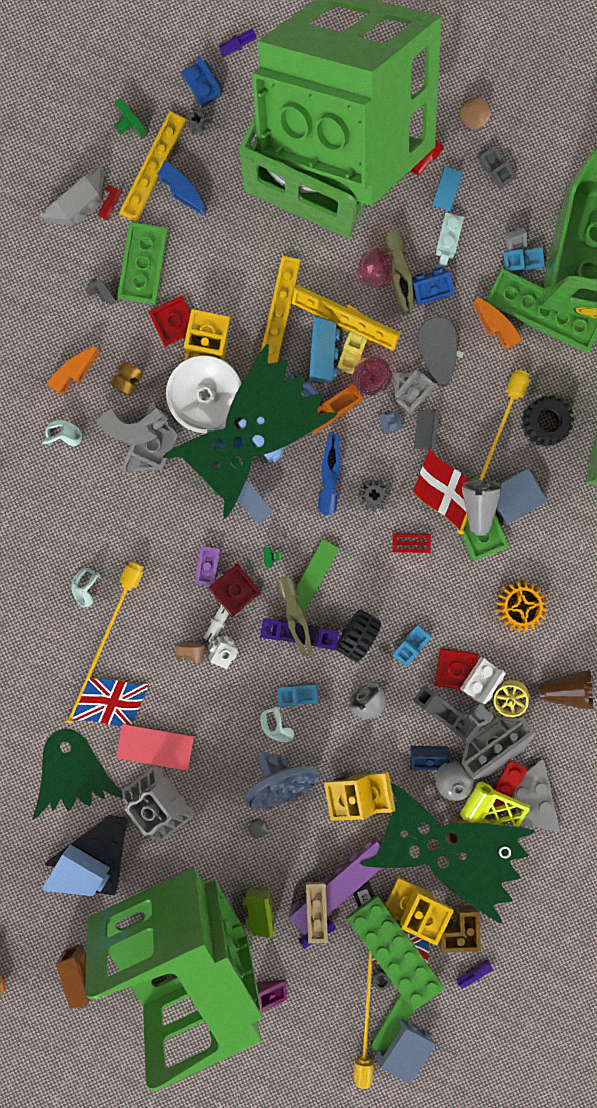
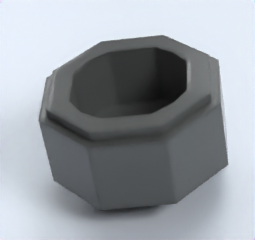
[248,818,267,839]
[372,969,391,990]

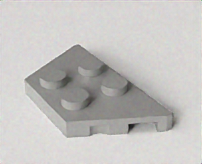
[120,403,179,472]
[512,758,560,832]

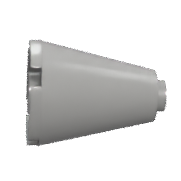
[462,480,502,536]

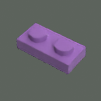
[195,546,220,586]

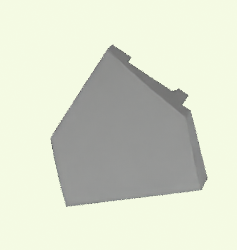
[394,371,436,415]

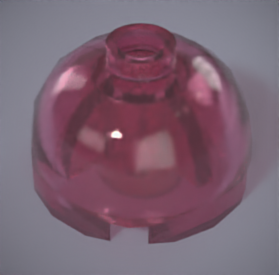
[357,247,391,288]
[353,355,392,396]

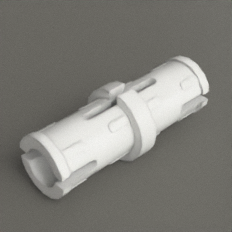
[203,605,229,642]

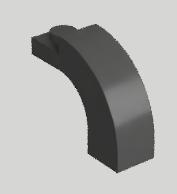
[413,685,480,744]

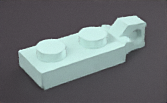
[436,213,464,268]

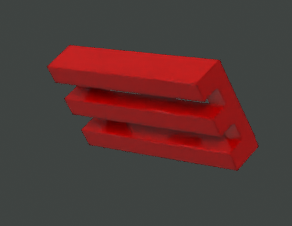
[392,533,431,553]

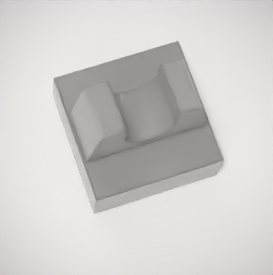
[505,227,527,252]
[466,703,494,727]

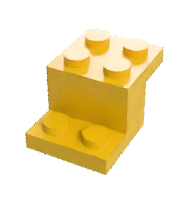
[184,309,230,361]
[324,772,395,821]
[385,876,454,946]

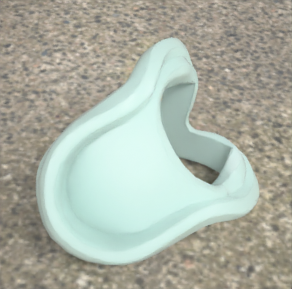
[42,420,82,446]
[71,568,101,607]
[260,706,294,742]

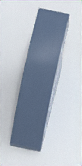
[212,446,273,524]

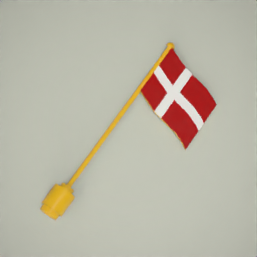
[413,370,530,535]

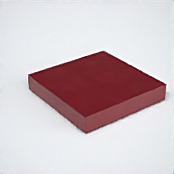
[208,563,262,617]

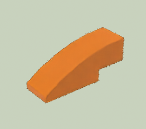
[472,298,522,351]
[46,346,100,395]
[312,384,364,435]

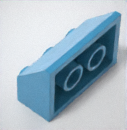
[309,317,340,384]

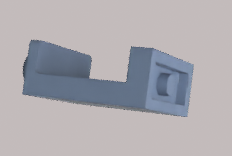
[496,468,548,525]
[375,1019,436,1084]

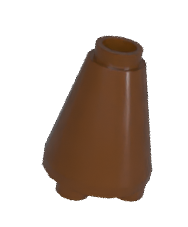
[540,670,594,710]

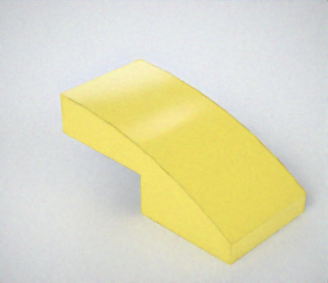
[337,331,367,375]

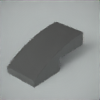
[478,145,517,189]

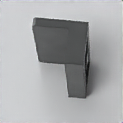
[414,410,439,451]

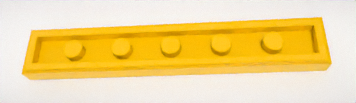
[119,111,187,223]
[261,255,301,364]
[291,285,401,351]

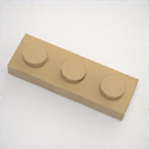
[306,882,328,943]

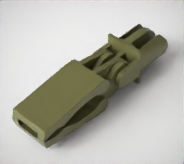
[385,230,414,315]
[277,577,312,657]

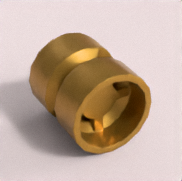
[109,361,144,397]

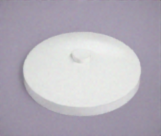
[166,355,242,433]

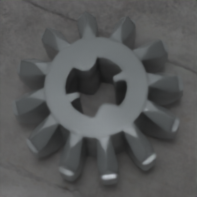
[357,479,390,512]

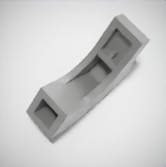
[97,408,168,445]

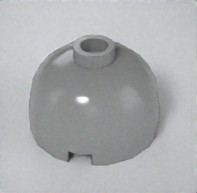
[347,681,386,719]
[435,761,474,801]

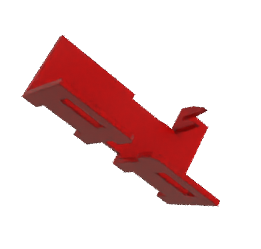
[97,185,123,221]

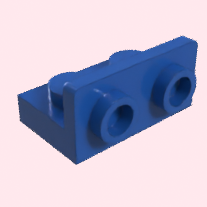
[181,56,222,108]
[412,267,455,306]

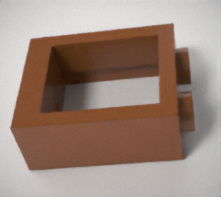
[56,944,90,1009]

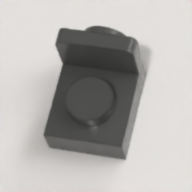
[85,278,116,305]

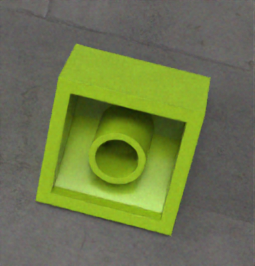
[243,887,275,938]

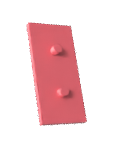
[116,724,194,771]

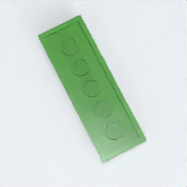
[486,268,597,353]
[346,894,445,1011]

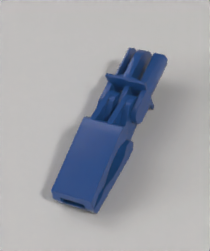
[318,433,340,515]

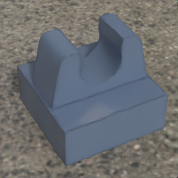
[379,410,403,434]

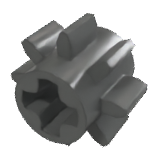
[186,108,210,135]

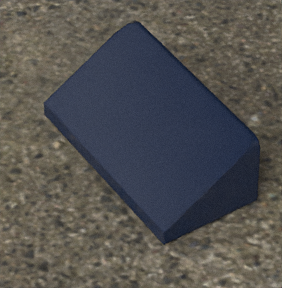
[410,746,450,770]

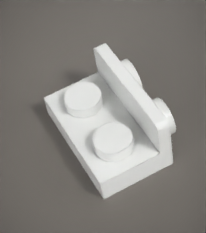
[460,657,506,704]

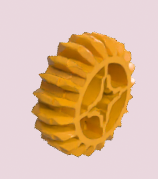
[495,581,548,632]

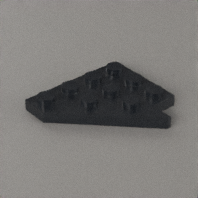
[45,815,128,896]

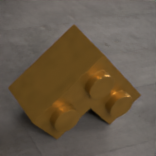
[439,905,481,953]

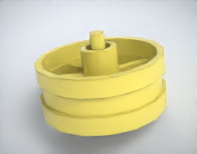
[494,680,529,717]

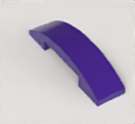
[260,618,339,650]

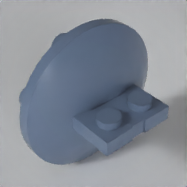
[245,752,320,811]

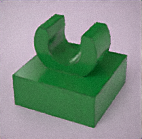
[263,547,282,567]

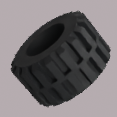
[521,396,574,446]
[336,609,381,662]

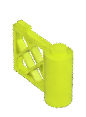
[460,782,530,827]

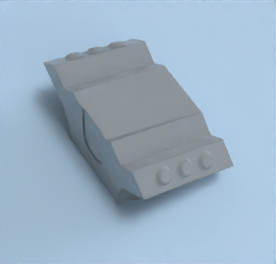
[122,766,194,842]

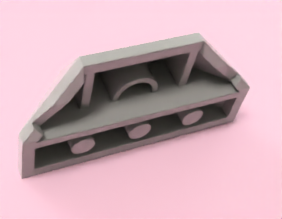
[39,165,104,225]
[461,717,536,780]

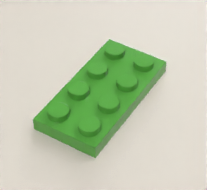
[117,222,168,305]
[461,476,509,562]

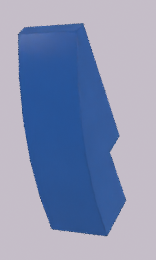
[157,161,206,216]

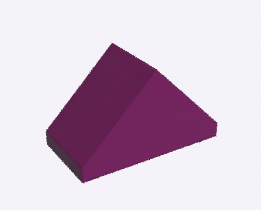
[256,980,287,1012]

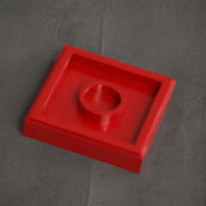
[148,296,191,347]
[434,648,478,690]

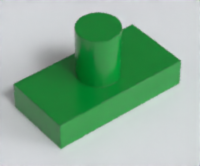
[113,98,147,139]

